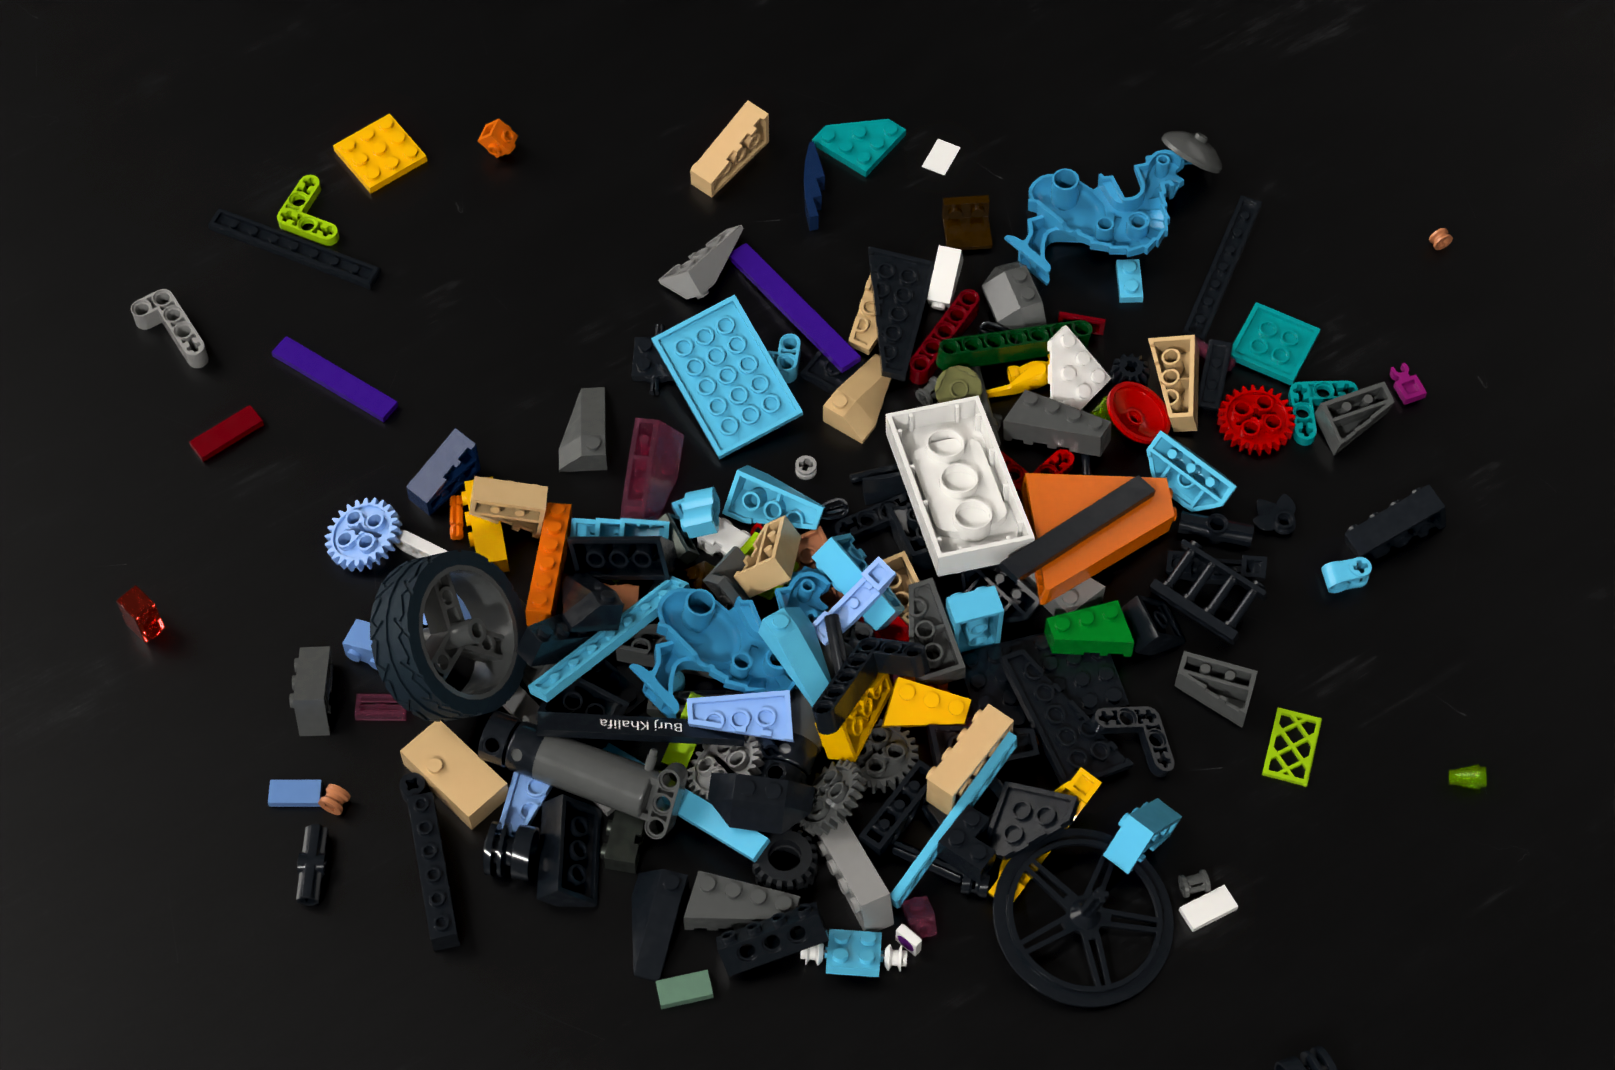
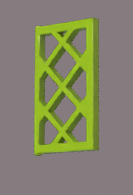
[1262,707,1322,787]

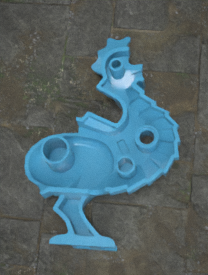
[1004,149,1192,286]
[629,566,832,718]

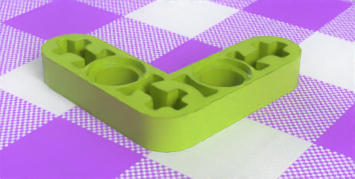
[277,174,339,246]

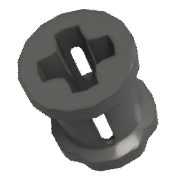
[915,376,937,406]
[1178,869,1211,898]

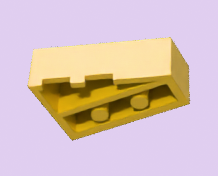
[881,677,972,728]

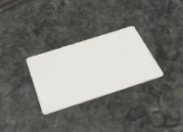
[922,139,960,175]

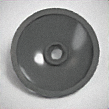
[1161,131,1222,173]

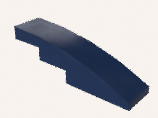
[804,141,825,231]

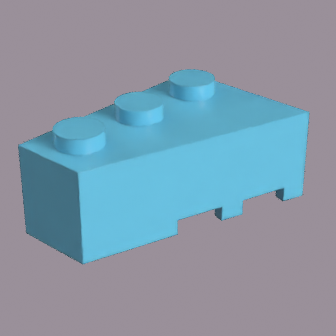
[1103,798,1182,874]

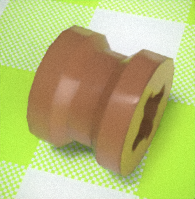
[318,784,351,815]

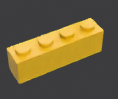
[461,477,509,572]

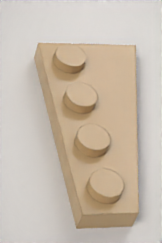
[848,275,878,355]

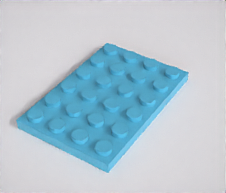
[651,294,803,460]

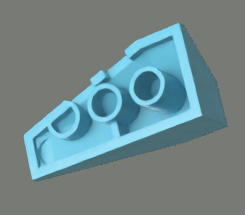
[722,465,825,530]
[758,607,831,707]

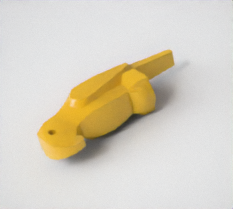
[986,353,1050,398]

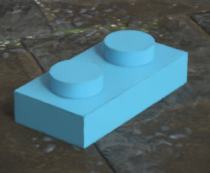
[1116,259,1143,303]

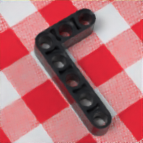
[812,637,930,735]

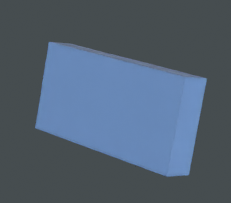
[268,780,323,807]

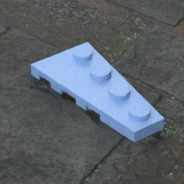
[687,690,794,742]
[499,772,553,836]

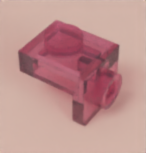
[902,896,937,938]

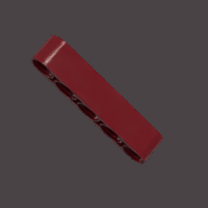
[909,289,979,385]

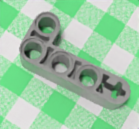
[131,289,209,368]

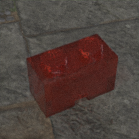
[116,585,165,643]

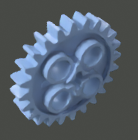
[325,498,402,572]

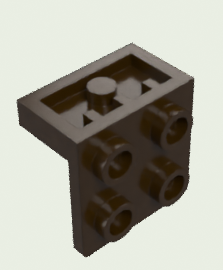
[942,195,992,250]

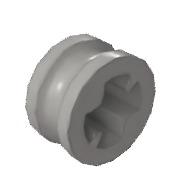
[795,455,817,480]

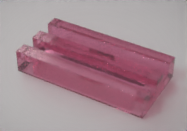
[354,694,407,721]

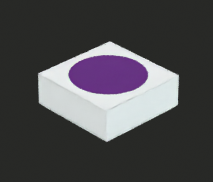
[895,924,922,956]

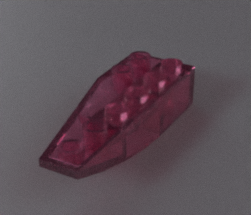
[620,418,684,521]

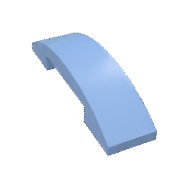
[812,556,897,646]

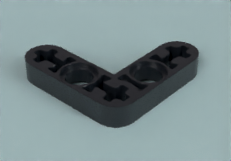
[1090,706,1175,777]

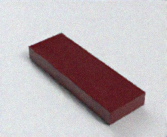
[189,405,264,462]

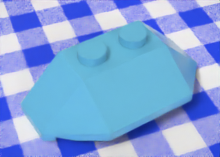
[1146,430,1237,513]

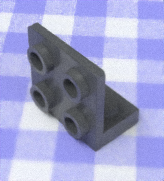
[703,546,749,610]

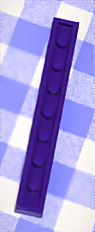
[728,243,861,373]

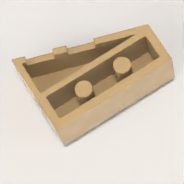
[469,476,548,539]
[733,515,801,598]

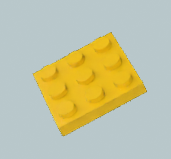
[333,113,427,194]

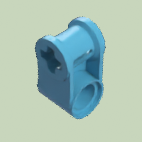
[1321,557,1372,593]

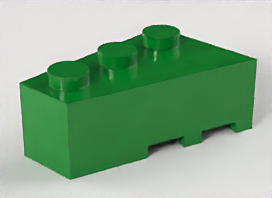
[1044,600,1134,657]

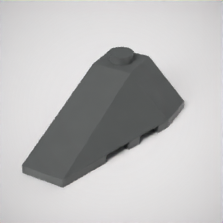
[559,387,607,472]

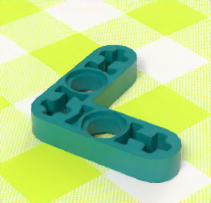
[1288,381,1358,446]

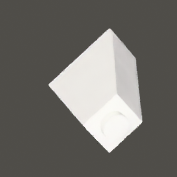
[927,245,964,310]

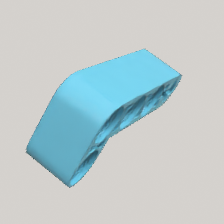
[768,333,801,383]

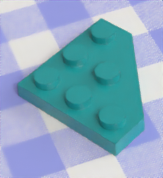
[812,119,906,177]

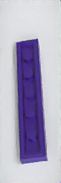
[272,336,398,422]

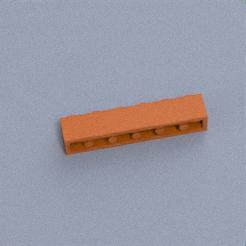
[526,502,572,627]

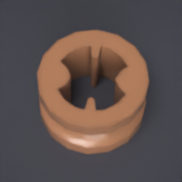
[1429,228,1453,250]

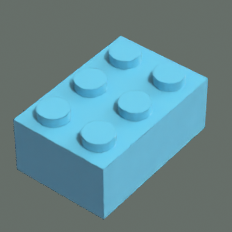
[945,585,1004,652]

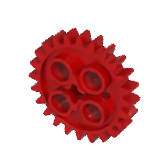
[1217,385,1296,456]

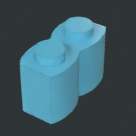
[680,487,720,539]

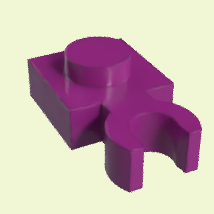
[1389,363,1427,405]

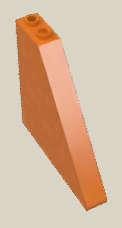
[1020,473,1177,605]

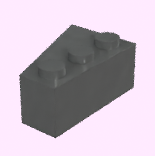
[1174,651,1258,727]

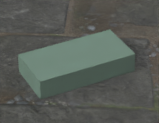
[656,970,714,1009]

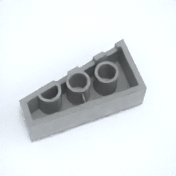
[816,819,894,932]

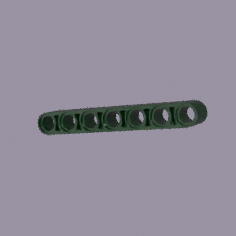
[936,320,1093,370]

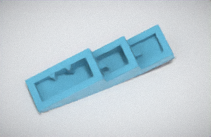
[570,518,670,539]

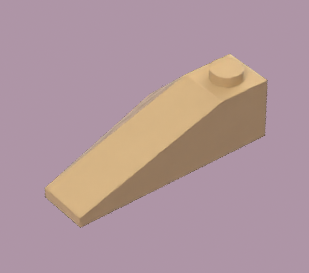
[823,354,892,444]

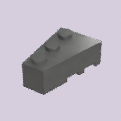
[1314,381,1395,455]
[289,646,333,737]

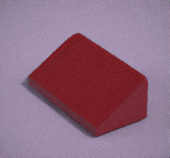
[1058,311,1106,335]

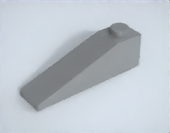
[658,225,744,299]

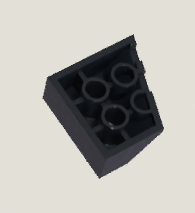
[885,502,934,574]

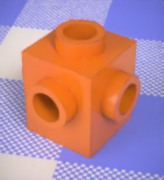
[478,119,519,158]

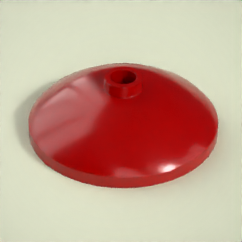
[1107,381,1171,444]

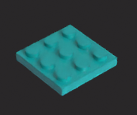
[1230,302,1321,385]

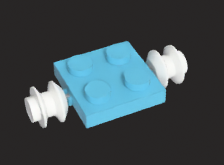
[800,929,907,977]

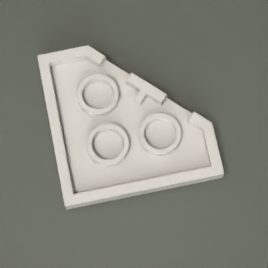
[1047,325,1111,410]

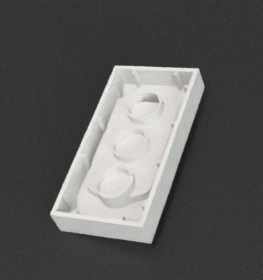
[886,395,1035,577]

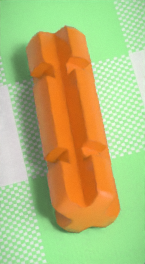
[450,495,464,540]

